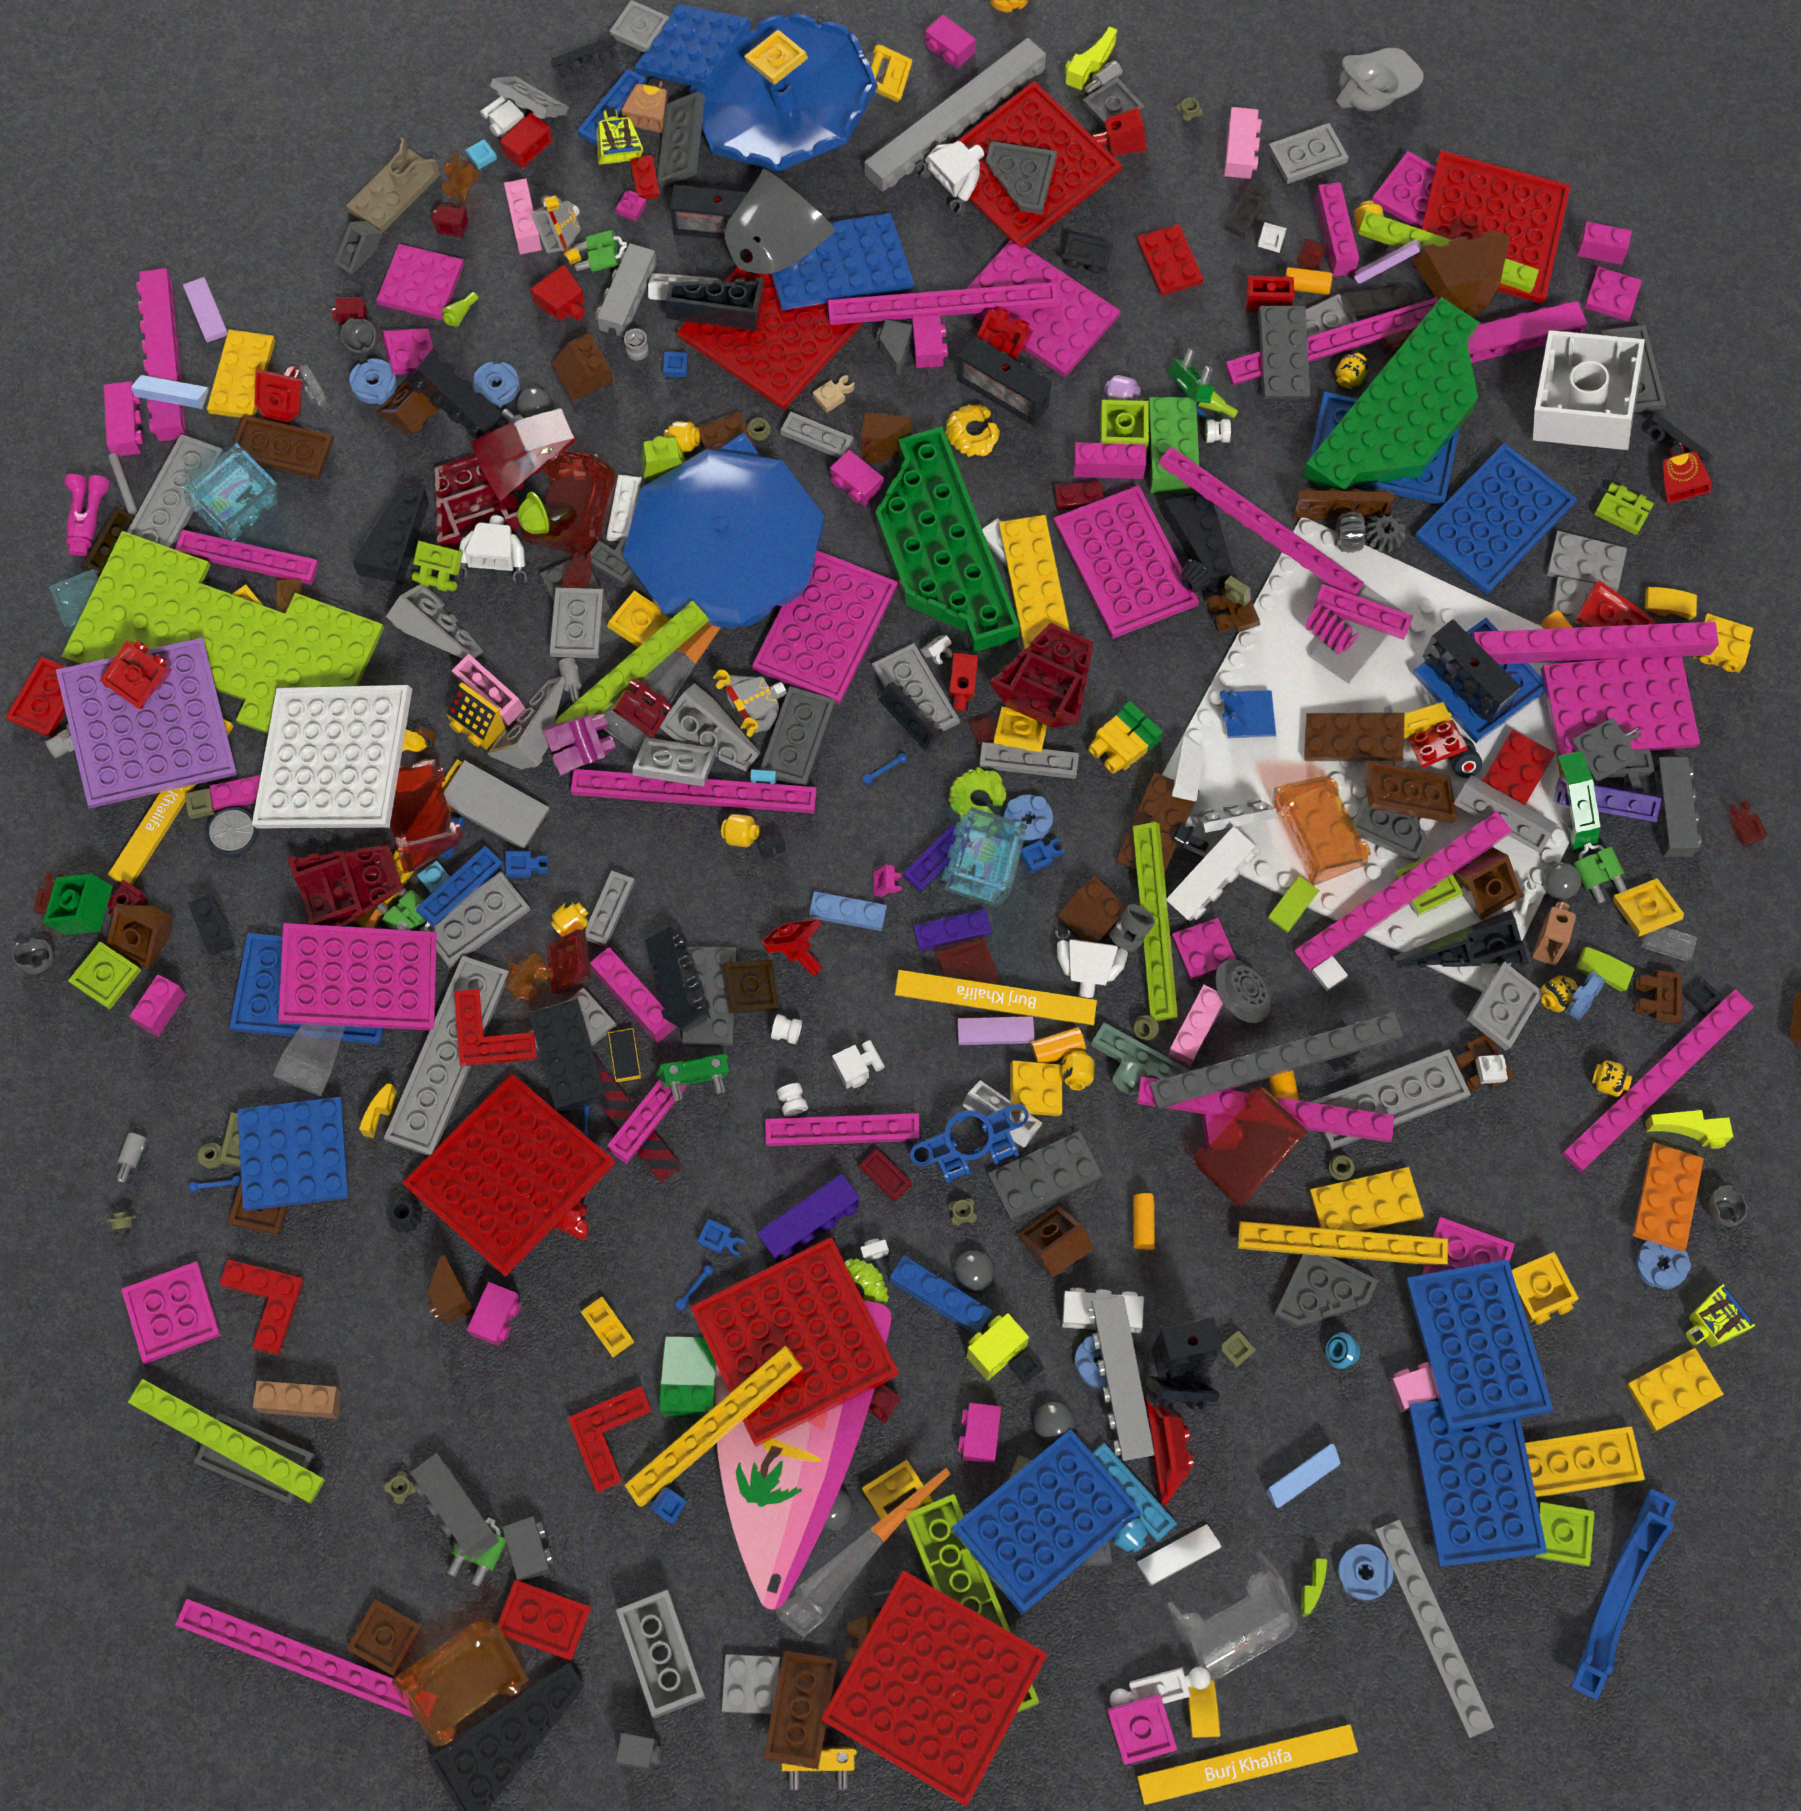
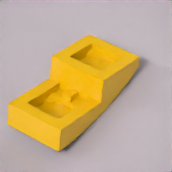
[1645,587,1697,620]
[359,1084,396,1138]
[581,1297,634,1357]
[1187,1680,1220,1738]

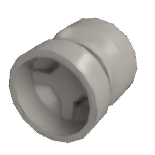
[624,329,649,361]

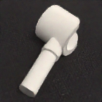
[1519,880,1539,916]

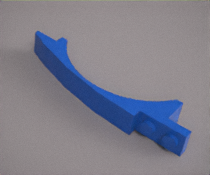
[1571,1489,1677,1701]

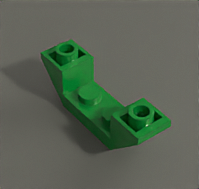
[1557,751,1600,851]

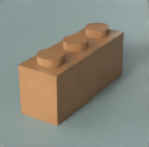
[253,1381,342,1419]

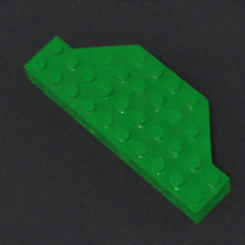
[1303,297,1480,491]
[875,427,1020,652]

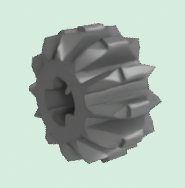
[1336,512,1366,553]
[1365,512,1406,553]

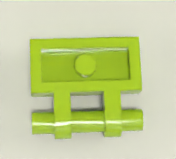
[1594,483,1654,535]
[412,541,463,592]

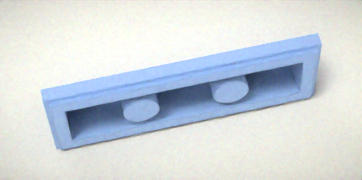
[131,375,209,409]
[1266,1444,1340,1508]

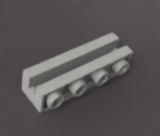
[596,243,657,337]
[1454,775,1558,853]

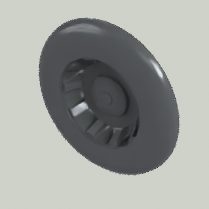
[1215,960,1270,1023]

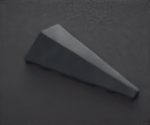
[1394,910,1529,968]

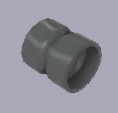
[1110,904,1155,952]

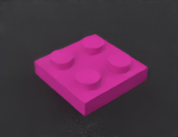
[1584,267,1642,321]
[382,329,433,375]
[1171,918,1236,981]
[1108,1693,1177,1765]

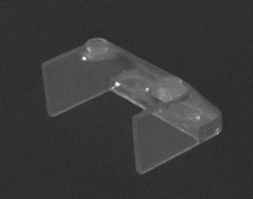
[1167,1550,1298,1681]

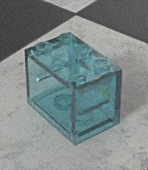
[184,443,278,541]
[941,807,1027,907]

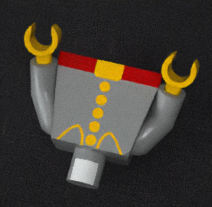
[531,195,581,265]
[713,670,787,737]

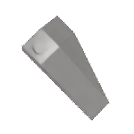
[660,683,760,771]

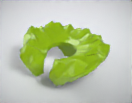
[948,767,1006,824]
[844,1259,889,1305]

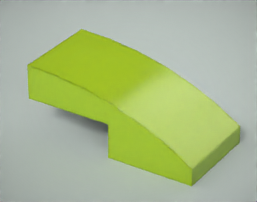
[1268,876,1320,933]
[1576,947,1634,992]
[1301,1559,1327,1616]

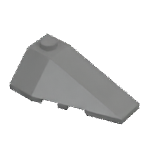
[386,584,483,659]
[488,676,565,769]

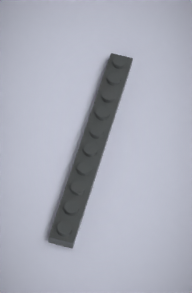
[1150,1012,1403,1110]

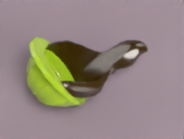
[517,492,576,534]

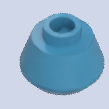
[1326,1332,1360,1369]
[1113,1518,1147,1553]

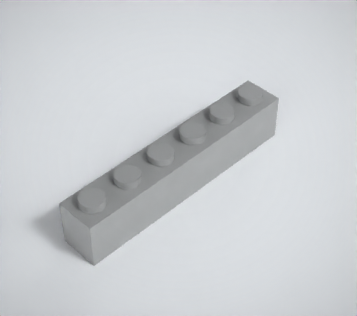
[1087,1296,1155,1461]

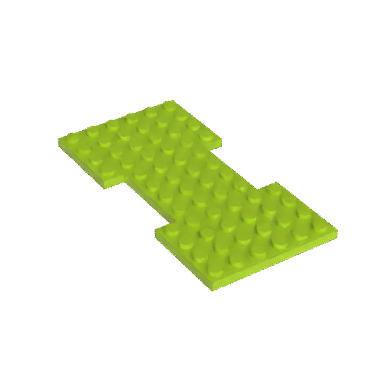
[61,531,384,734]

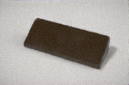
[80,506,135,576]

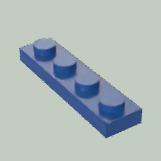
[577,69,647,146]
[416,846,503,928]

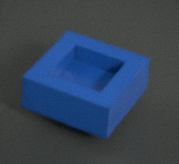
[663,352,688,377]
[649,1486,687,1525]

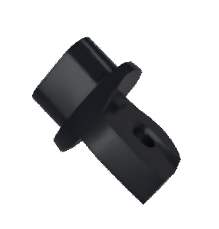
[1172,824,1209,852]

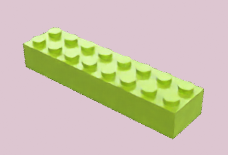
[905,1494,1039,1713]

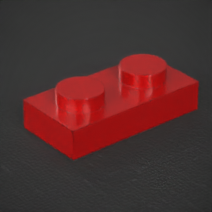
[630,155,660,200]

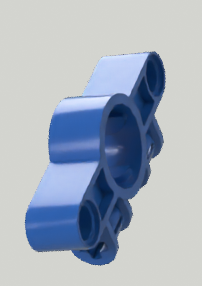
[910,1104,1029,1184]

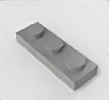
[781,412,854,459]
[583,870,635,947]

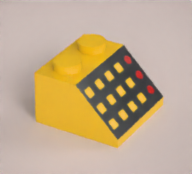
[446,683,505,750]

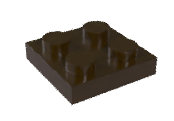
[721,960,779,1014]

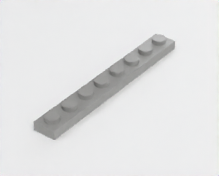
[1374,1520,1494,1739]

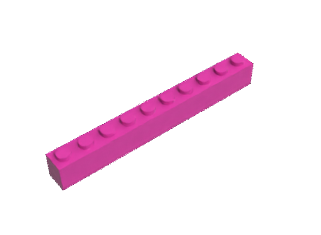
[1472,622,1719,664]

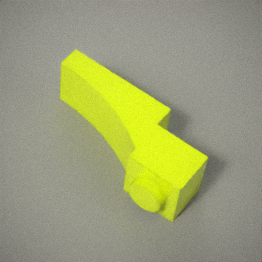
[1064,27,1117,90]
[1645,1110,1733,1149]

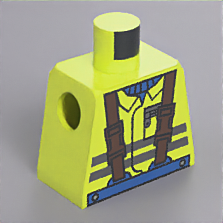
[596,109,643,165]
[1686,1284,1755,1347]

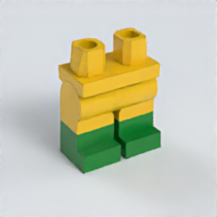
[1088,701,1163,774]

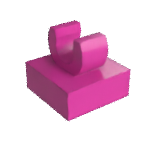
[616,190,646,221]
[873,865,901,897]

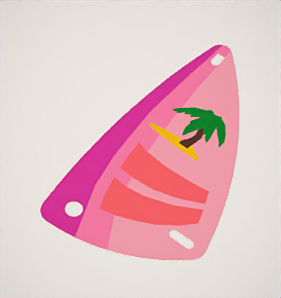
[715,1300,891,1610]

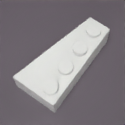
[1167,826,1260,921]

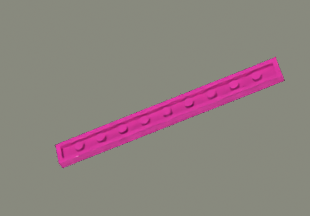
[828,282,1058,325]
[1224,297,1438,386]
[1158,447,1364,595]
[571,769,817,814]
[1294,812,1512,972]
[1562,989,1754,1173]
[1137,1077,1394,1142]
[175,1599,438,1723]

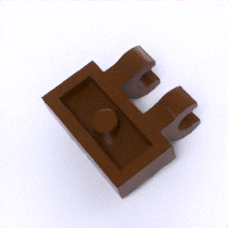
[1207,582,1260,633]
[1634,970,1682,1024]
[1455,1034,1515,1092]

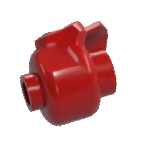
[554,1200,588,1240]

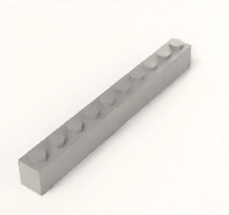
[865,38,1046,192]

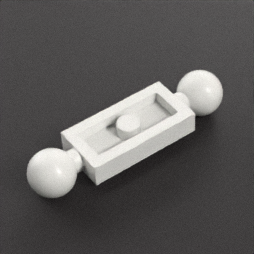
[1110,1667,1211,1707]

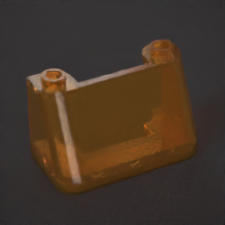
[1272,775,1371,886]
[392,1619,529,1747]

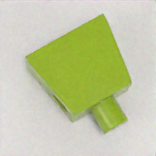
[640,436,685,482]

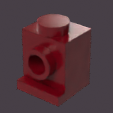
[432,205,469,238]
[332,297,367,326]
[107,880,148,918]
[868,1384,901,1424]

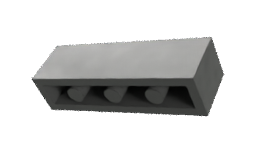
[1654,757,1702,857]
[410,1453,499,1561]

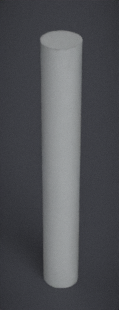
[108,453,138,516]

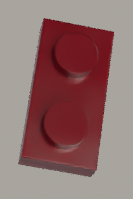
[1054,481,1104,510]

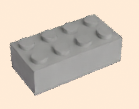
[616,1590,706,1719]

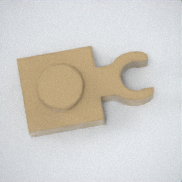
[813,375,854,413]

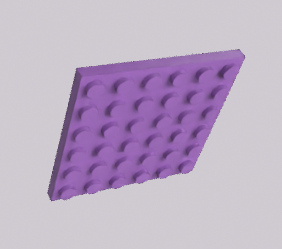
[56,638,237,809]

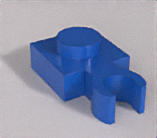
[1018,839,1065,873]
[505,851,548,878]
[697,1219,746,1257]

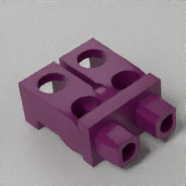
[542,714,616,775]

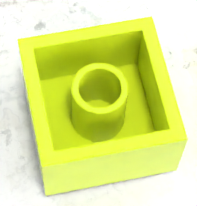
[967,1313,1029,1381]

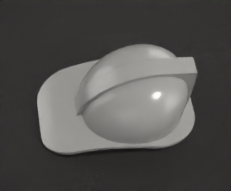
[1336,48,1423,111]

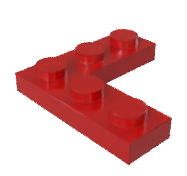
[454,989,537,1067]
[220,1260,304,1355]
[568,1386,652,1493]

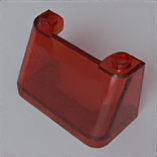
[522,452,616,556]
[390,759,463,874]
[1193,1086,1309,1208]

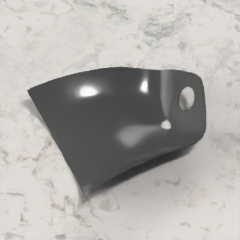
[725,169,836,274]

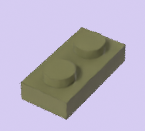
[219,1112,241,1168]

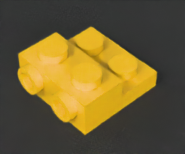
[1693,613,1754,673]
[1512,1252,1579,1325]

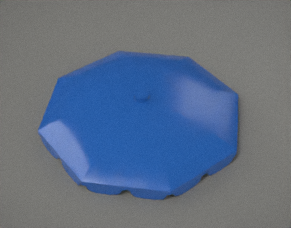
[690,13,878,171]
[622,449,825,629]

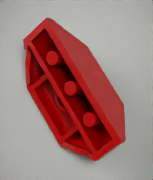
[1144,1395,1194,1506]

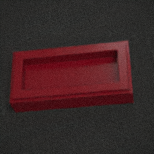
[858,1148,913,1203]

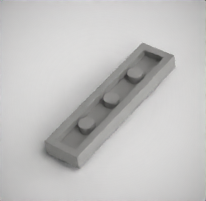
[979,742,1079,779]

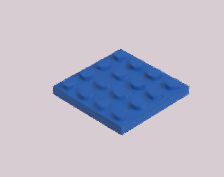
[634,4,751,89]
[1413,618,1545,744]
[237,1097,349,1211]

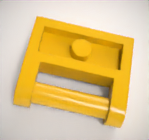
[871,45,913,102]
[862,1460,933,1520]

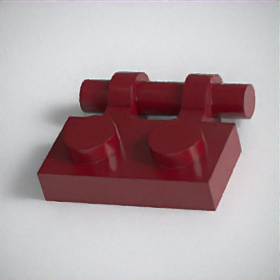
[612,677,672,738]

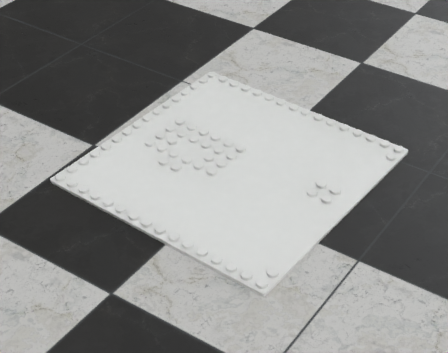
[1162,518,1598,993]

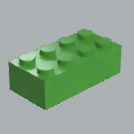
[1148,397,1199,493]

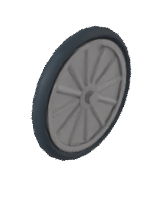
[206,807,258,856]

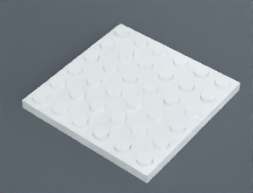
[252,685,412,828]

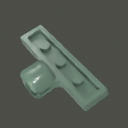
[1091,1023,1191,1095]

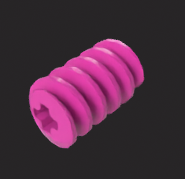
[1305,603,1360,654]

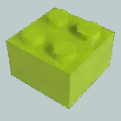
[1100,400,1149,454]

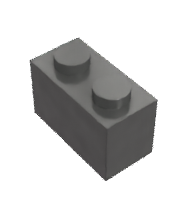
[502,1516,554,1582]
[616,1733,662,1771]

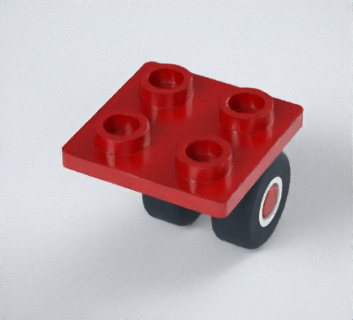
[1408,720,1483,778]

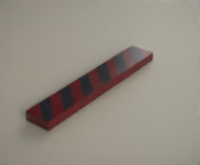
[595,1058,681,1183]

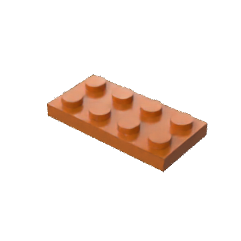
[1632,1143,1704,1252]

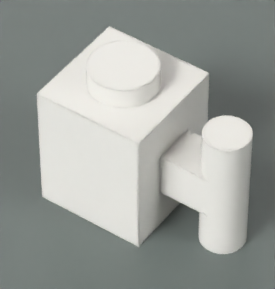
[480,96,524,138]
[832,1040,885,1089]

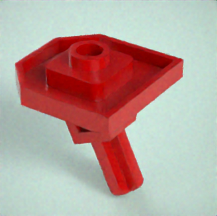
[254,366,303,423]
[761,919,822,976]

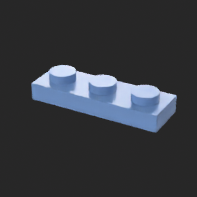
[809,892,887,931]

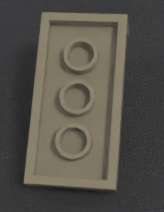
[346,138,440,233]

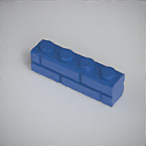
[890,1256,993,1336]

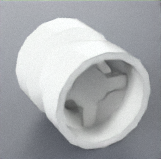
[1205,419,1231,443]
[771,1014,802,1045]
[777,1083,808,1117]

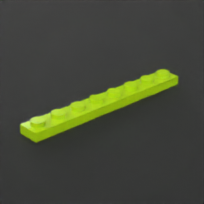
[1358,211,1539,293]
[554,601,709,725]
[1133,822,1178,1021]
[128,1379,325,1504]

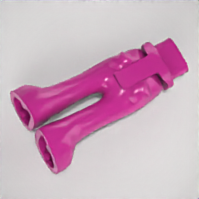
[64,474,110,556]

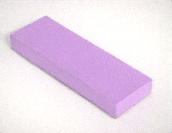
[1354,239,1421,284]
[183,277,228,343]
[958,1016,1034,1045]

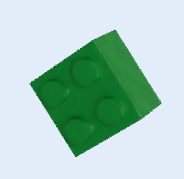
[43,874,113,935]

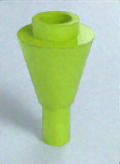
[442,292,478,327]
[1198,391,1238,418]

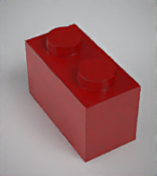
[500,113,553,169]
[1245,276,1295,311]

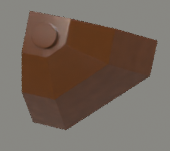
[1412,231,1510,317]

